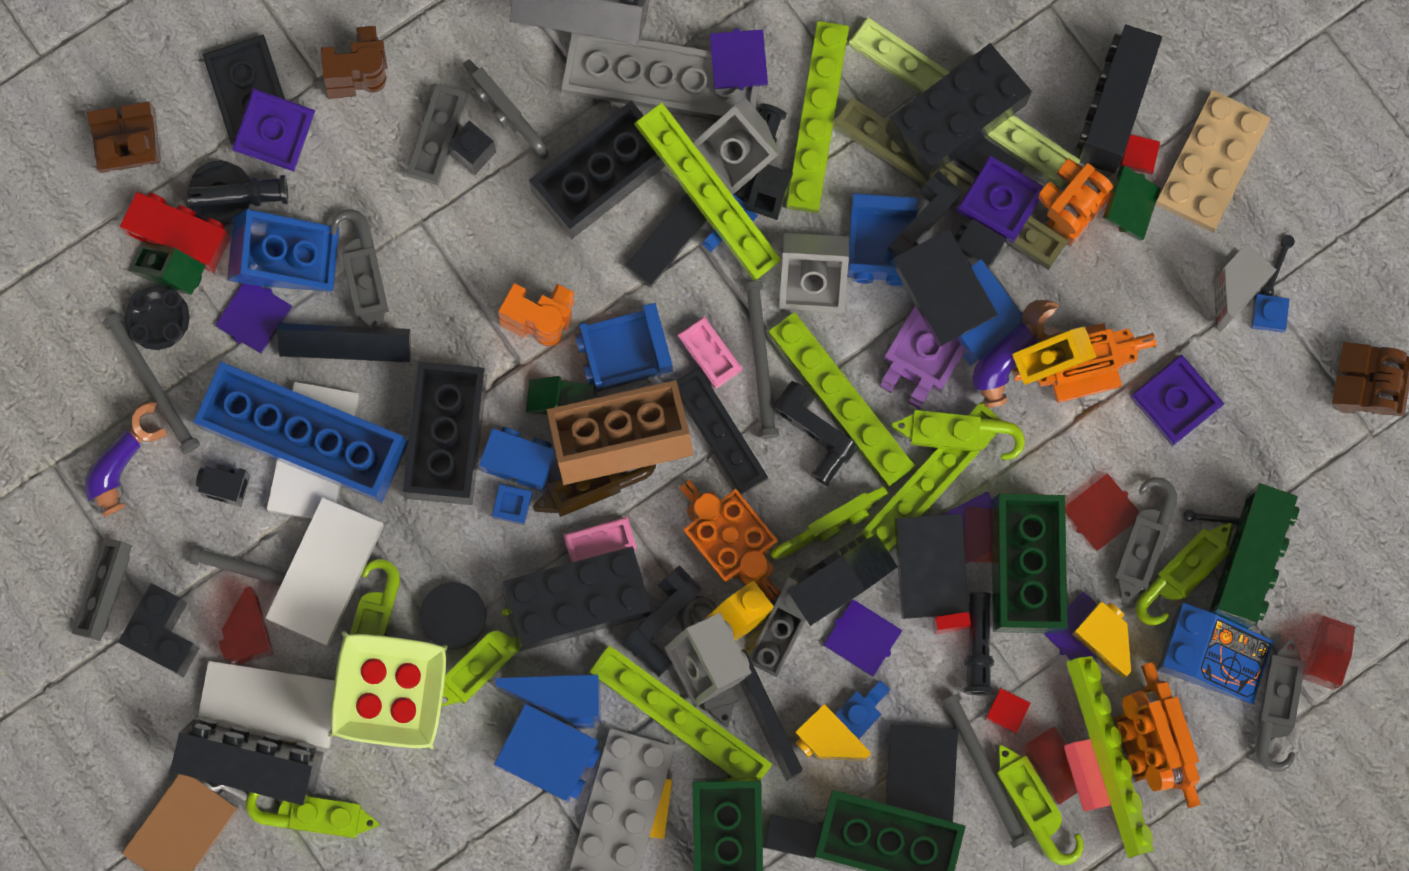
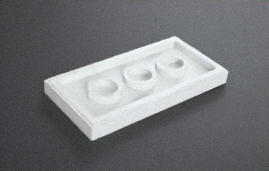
[267,382,360,520]
[266,497,384,646]
[197,661,335,749]

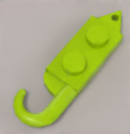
[891,410,1025,460]
[770,486,888,560]
[1135,523,1233,625]
[350,559,400,636]
[441,607,519,707]
[996,745,1084,865]
[246,792,380,839]

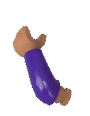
[972,300,1062,408]
[85,402,167,518]

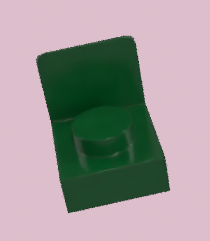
[526,376,595,415]

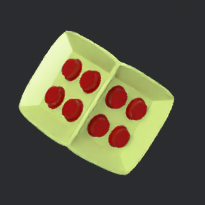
[328,631,448,750]

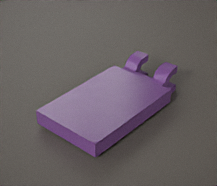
[880,305,965,410]

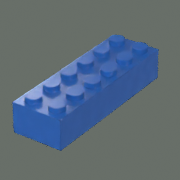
[193,361,409,503]

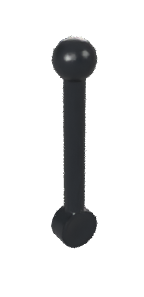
[1261,235,1295,296]
[1183,509,1240,525]

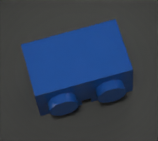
[479,427,557,493]

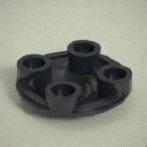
[125,286,190,350]

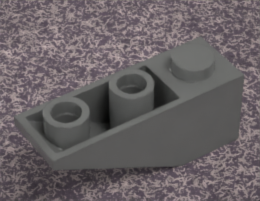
[749,566,806,677]

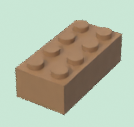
[546,380,694,485]

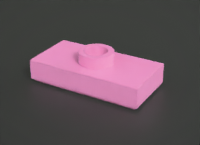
[678,316,742,390]
[564,517,637,563]

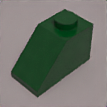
[128,242,205,295]

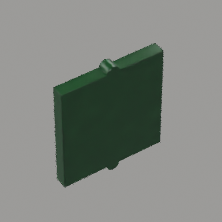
[1103,165,1161,240]

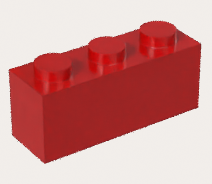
[120,192,231,273]

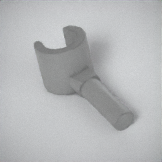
[202,780,248,801]

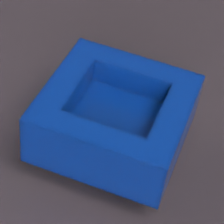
[1251,294,1290,333]
[492,484,533,525]

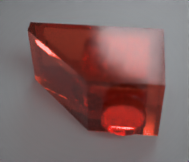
[219,586,274,665]
[1303,615,1355,690]
[1022,726,1078,805]

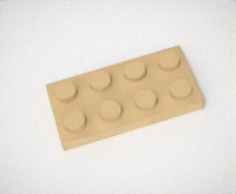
[1155,90,1271,233]

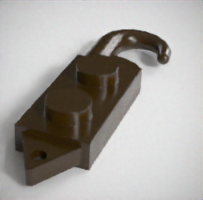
[533,464,656,517]

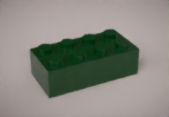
[1209,483,1300,629]
[991,493,1068,634]
[692,777,763,871]
[814,790,966,871]

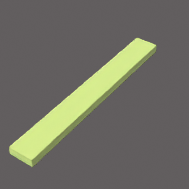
[849,16,1081,189]

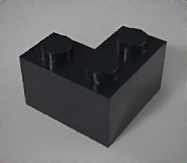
[118,583,200,678]

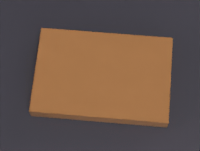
[122,774,238,871]

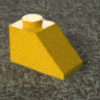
[1012,326,1097,385]
[704,581,774,641]
[1072,601,1131,679]
[794,704,872,761]

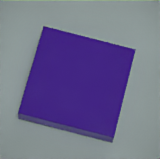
[232,88,316,172]
[956,155,1045,244]
[1130,354,1224,447]

